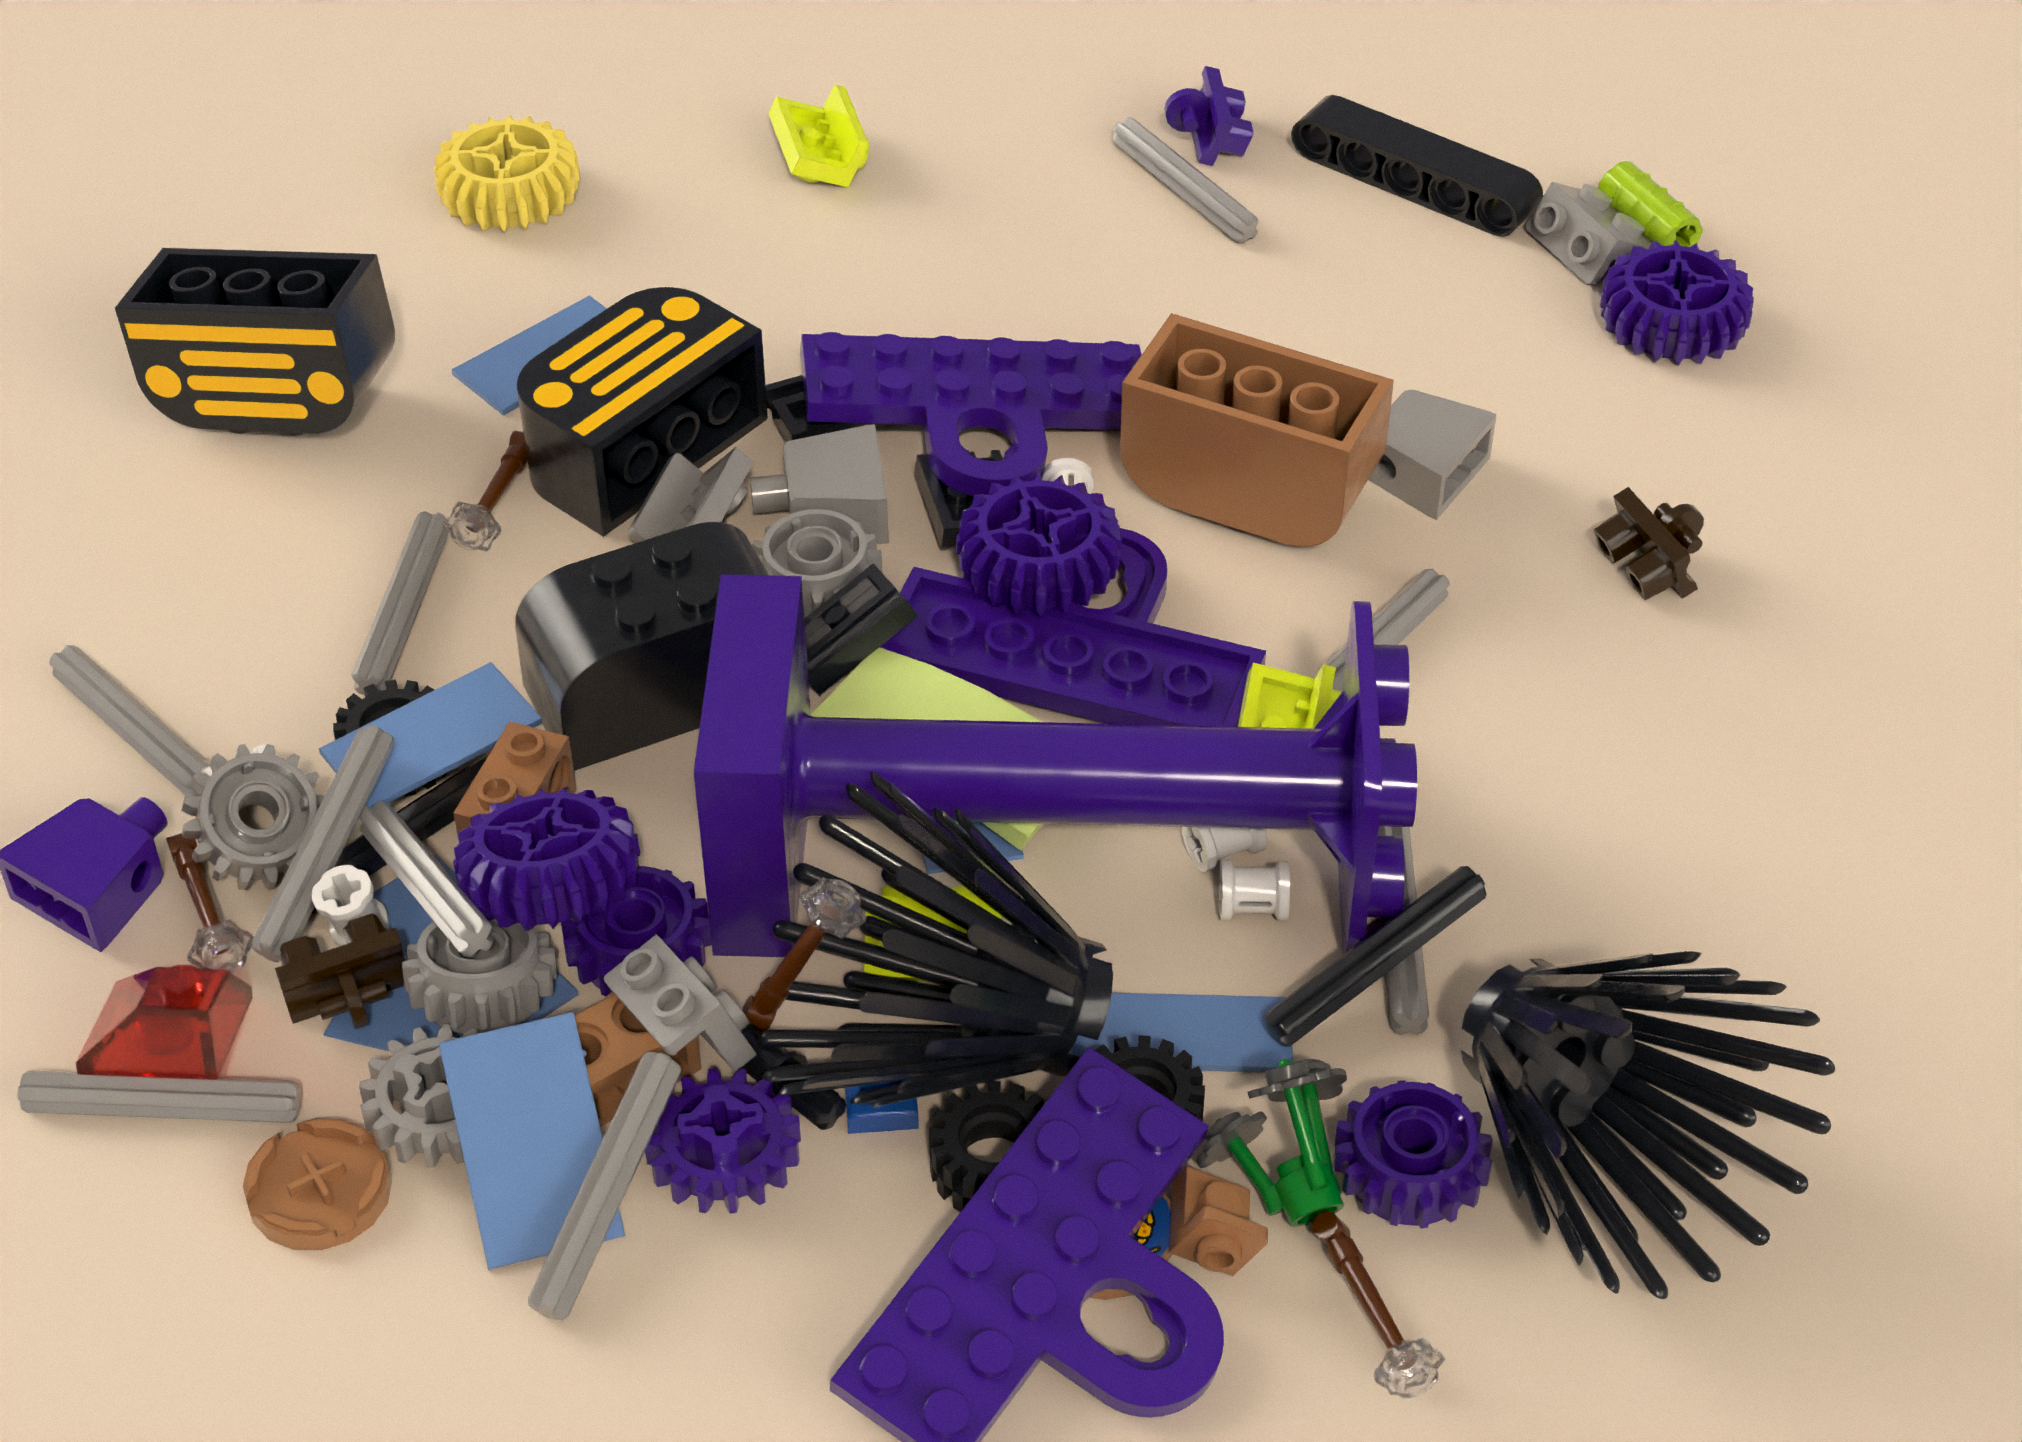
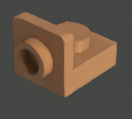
[1169,1166,1268,1276]

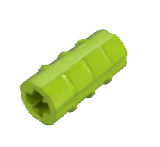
[1598,161,1703,247]

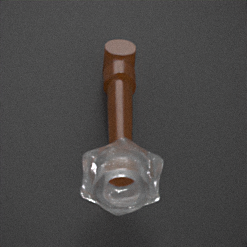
[444,431,527,551]
[166,833,254,977]
[742,877,867,1031]
[1312,1211,1445,1398]

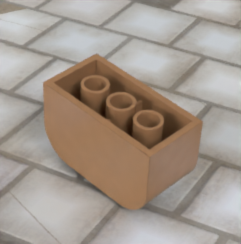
[1120,313,1394,547]

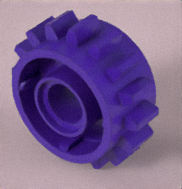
[561,866,712,996]
[1333,1080,1493,1229]

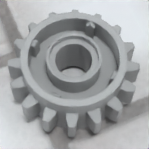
[752,509,882,618]
[181,744,325,890]
[402,919,557,1034]

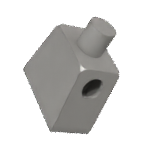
[1369,389,1497,520]
[750,424,889,544]

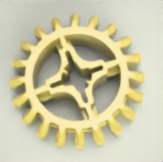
[434,115,580,233]

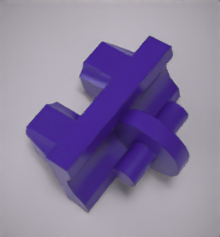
[1164,66,1254,166]

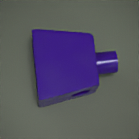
[0,797,168,952]

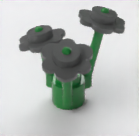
[1196,1059,1347,1227]

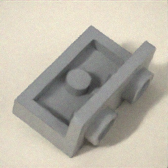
[1526,182,1651,285]
[627,447,754,543]
[604,934,757,1072]

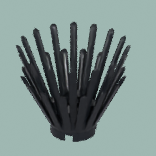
[756,771,1113,1108]
[1461,951,1835,1299]

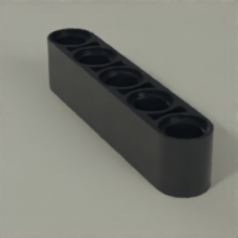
[1291,95,1543,237]

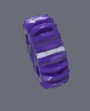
[1600,240,1754,366]
[956,473,1122,617]
[453,787,641,931]

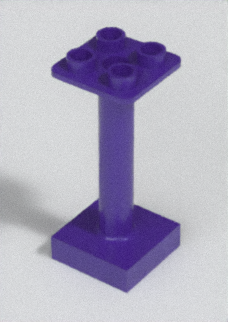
[694,574,1417,957]

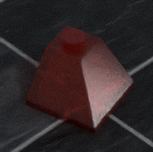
[76,965,253,1080]

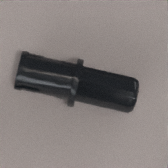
[740,1024,846,1130]

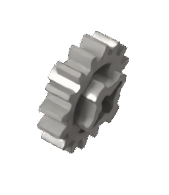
[359,1024,479,1168]

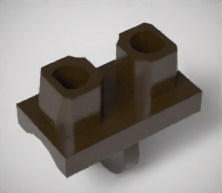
[1594,487,1704,600]
[275,913,405,1030]

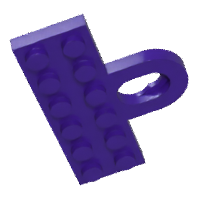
[800,332,1142,496]
[880,528,1266,727]
[830,1047,1224,1442]

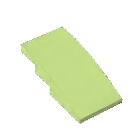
[811,647,1044,851]

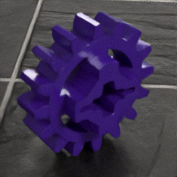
[645,1068,801,1214]

